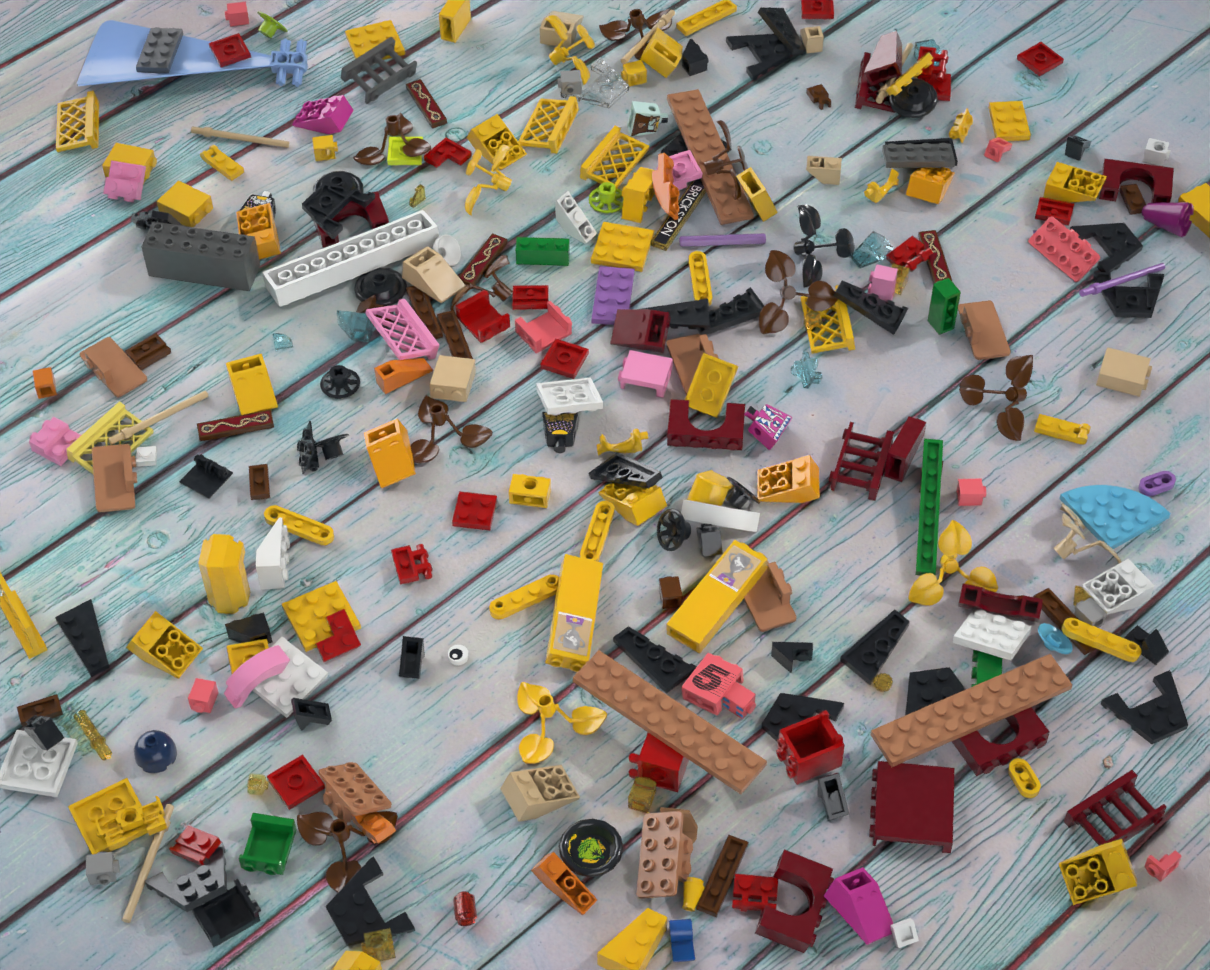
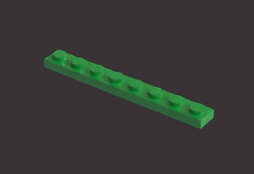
[915,439,943,576]

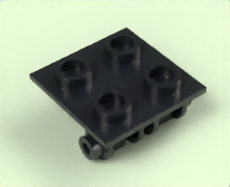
[297,421,319,474]
[179,454,233,499]

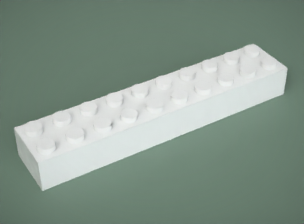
[262,210,439,307]

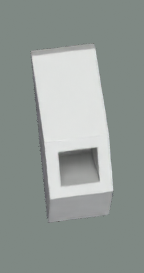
[555,191,597,244]

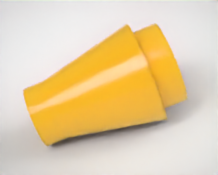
[682,877,705,912]

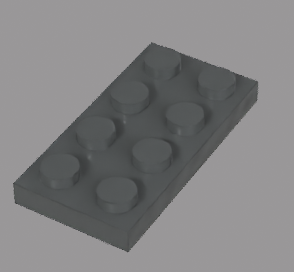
[136,27,183,73]
[882,143,955,168]

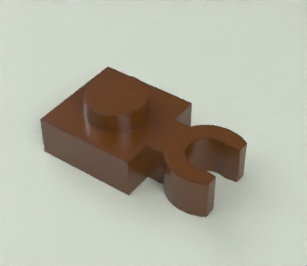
[806,84,831,110]

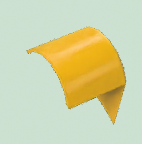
[687,470,733,506]

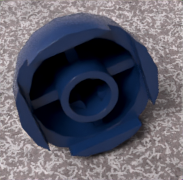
[134,730,177,773]

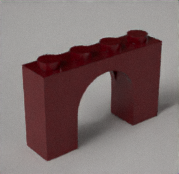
[1099,158,1174,203]
[313,191,389,248]
[667,399,745,451]
[952,707,1050,776]
[754,849,834,953]

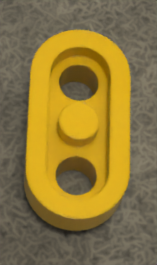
[1008,758,1041,798]

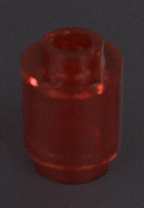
[453,891,477,926]

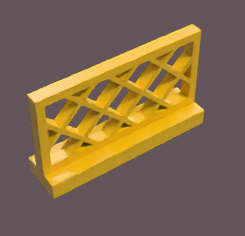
[56,90,99,152]
[518,96,579,154]
[580,125,649,189]
[800,285,855,354]
[0,572,48,659]

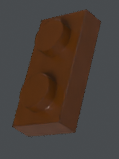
[1119,184,1146,215]
[249,464,270,500]
[17,694,63,727]

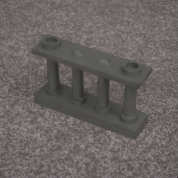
[341,37,417,104]

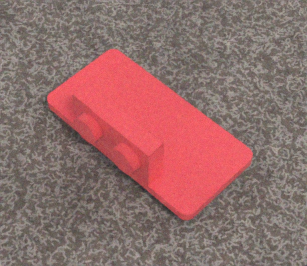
[1028,217,1100,282]

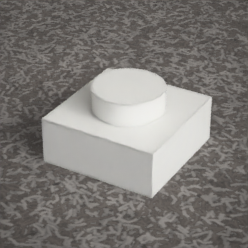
[136,446,157,467]
[890,918,919,948]

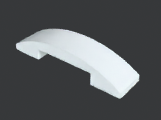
[681,499,760,532]

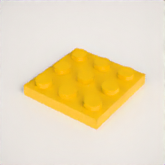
[345,20,405,60]
[591,222,654,272]
[282,581,361,652]
[68,778,148,855]

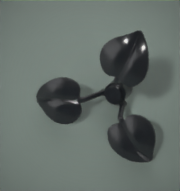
[794,205,855,288]

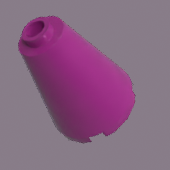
[1142,202,1194,237]

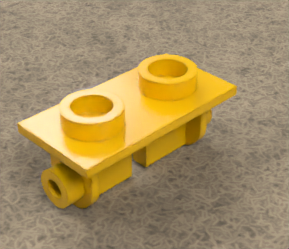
[949,108,973,143]

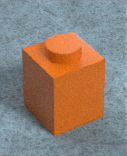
[33,367,57,399]

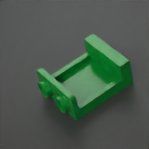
[239,813,297,875]

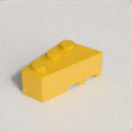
[621,167,655,223]
[597,908,668,970]

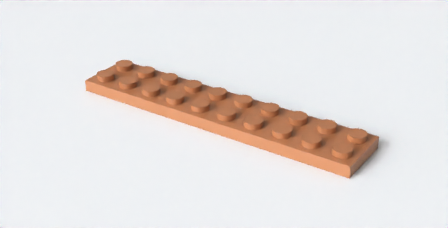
[667,89,754,225]
[573,650,767,794]
[870,654,1073,768]

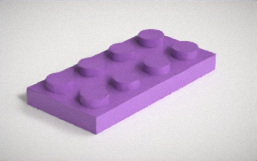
[591,266,635,325]

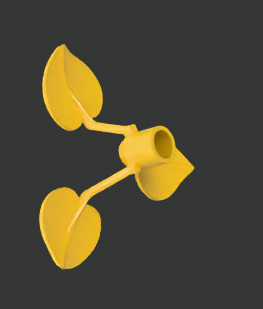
[545,15,595,85]
[465,145,513,216]
[908,520,998,606]
[517,682,607,764]

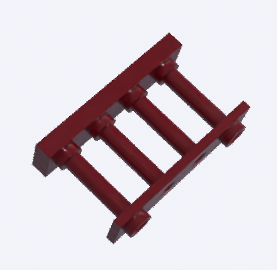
[829,422,894,501]
[1064,770,1167,846]

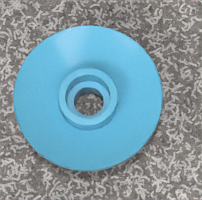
[1038,623,1073,654]

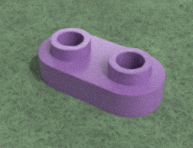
[1138,471,1176,496]

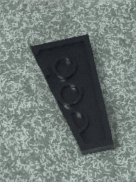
[757,7,806,55]
[833,280,909,335]
[696,287,764,335]
[642,299,711,330]
[588,452,663,488]
[55,599,110,677]
[840,609,910,685]
[613,626,697,694]

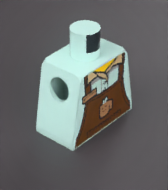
[627,101,668,137]

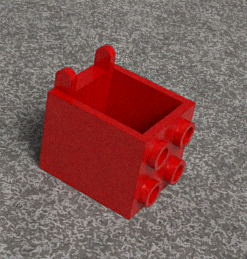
[776,710,845,785]
[629,733,689,793]

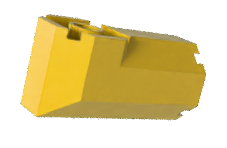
[198,534,250,614]

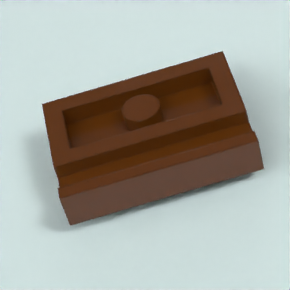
[125,333,172,370]

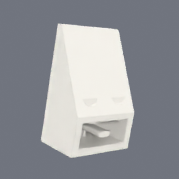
[256,518,290,590]
[1082,559,1154,614]

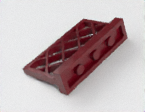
[855,52,900,113]

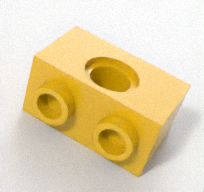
[509,474,551,508]

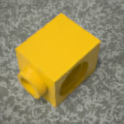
[621,60,647,87]
[312,135,338,161]

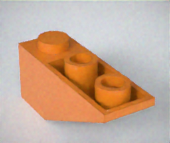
[374,358,433,394]
[531,851,597,915]

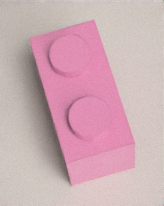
[867,264,898,302]

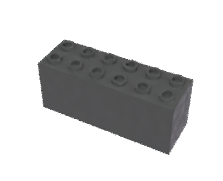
[141,222,260,291]

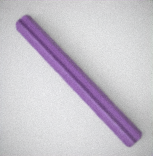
[679,233,766,247]

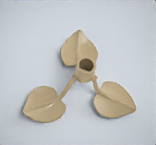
[1054,503,1122,564]

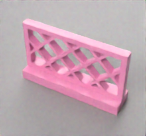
[365,299,439,360]

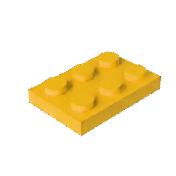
[988,101,1031,141]
[685,353,738,418]

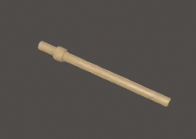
[621,10,675,64]
[876,43,913,104]
[191,126,290,148]
[108,390,208,445]
[122,804,174,923]

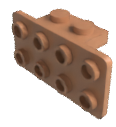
[958,300,1011,360]
[666,334,719,395]
[80,337,147,397]
[92,444,137,512]
[744,561,797,632]
[318,762,392,823]
[636,811,693,898]

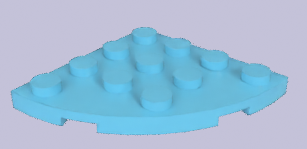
[1060,485,1171,549]

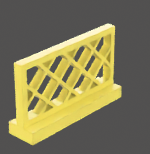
[67,401,154,475]

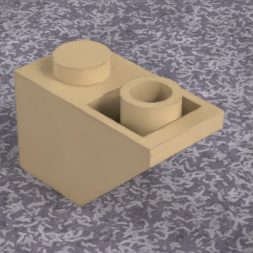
[800,26,824,53]
[806,156,842,185]

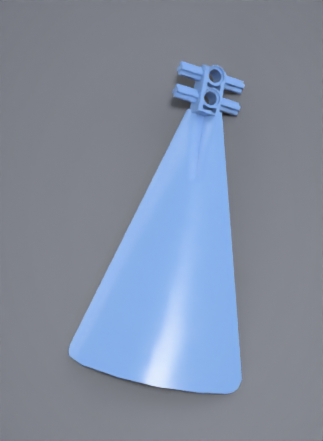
[77,20,308,87]

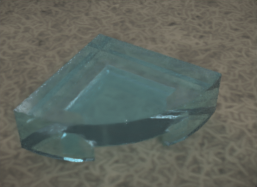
[273,333,293,350]

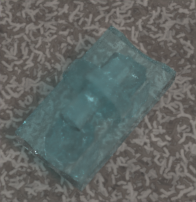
[790,351,823,389]

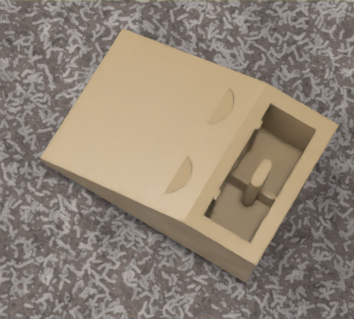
[540,11,584,48]
[402,246,466,303]
[500,765,580,822]

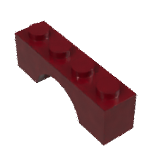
[958,583,1043,622]

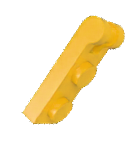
[200,144,244,181]
[1034,414,1091,445]

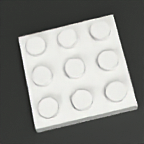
[536,377,603,415]
[953,609,1031,660]
[252,637,328,718]
[0,730,78,797]

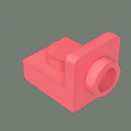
[984,137,1012,162]
[1144,850,1182,882]

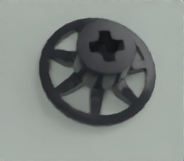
[320,365,360,399]
[314,434,349,460]
[725,477,760,509]
[657,509,691,551]

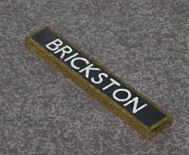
[651,178,706,251]

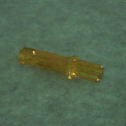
[74,710,112,761]

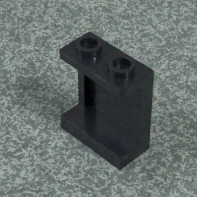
[192,879,261,948]

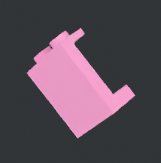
[618,350,673,398]

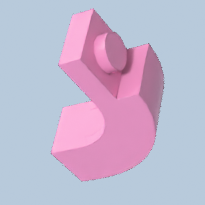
[224,645,290,709]

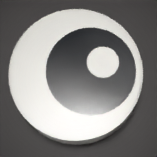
[448,645,469,665]

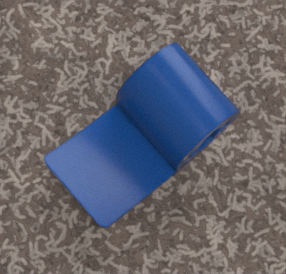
[669,919,695,962]

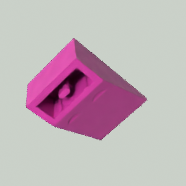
[292,95,354,134]
[824,867,893,945]

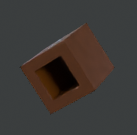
[659,576,682,609]

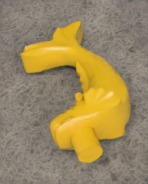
[864,168,899,203]
[596,428,649,456]

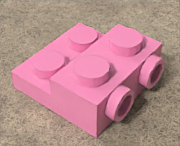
[656,150,703,190]
[103,160,146,203]
[29,417,81,466]

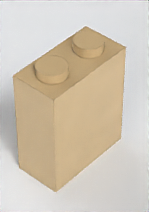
[1096,347,1152,397]
[430,355,476,402]

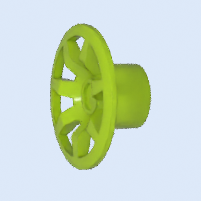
[257,11,288,39]
[588,182,624,213]

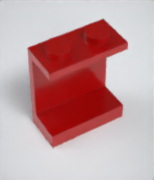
[455,290,510,343]

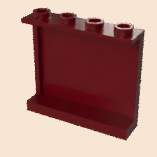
[869,761,955,854]

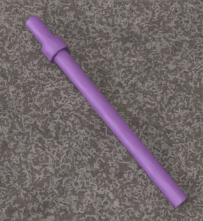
[1079,263,1165,297]

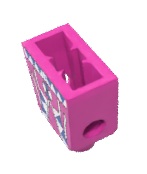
[744,404,792,450]

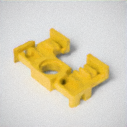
[95,796,167,852]

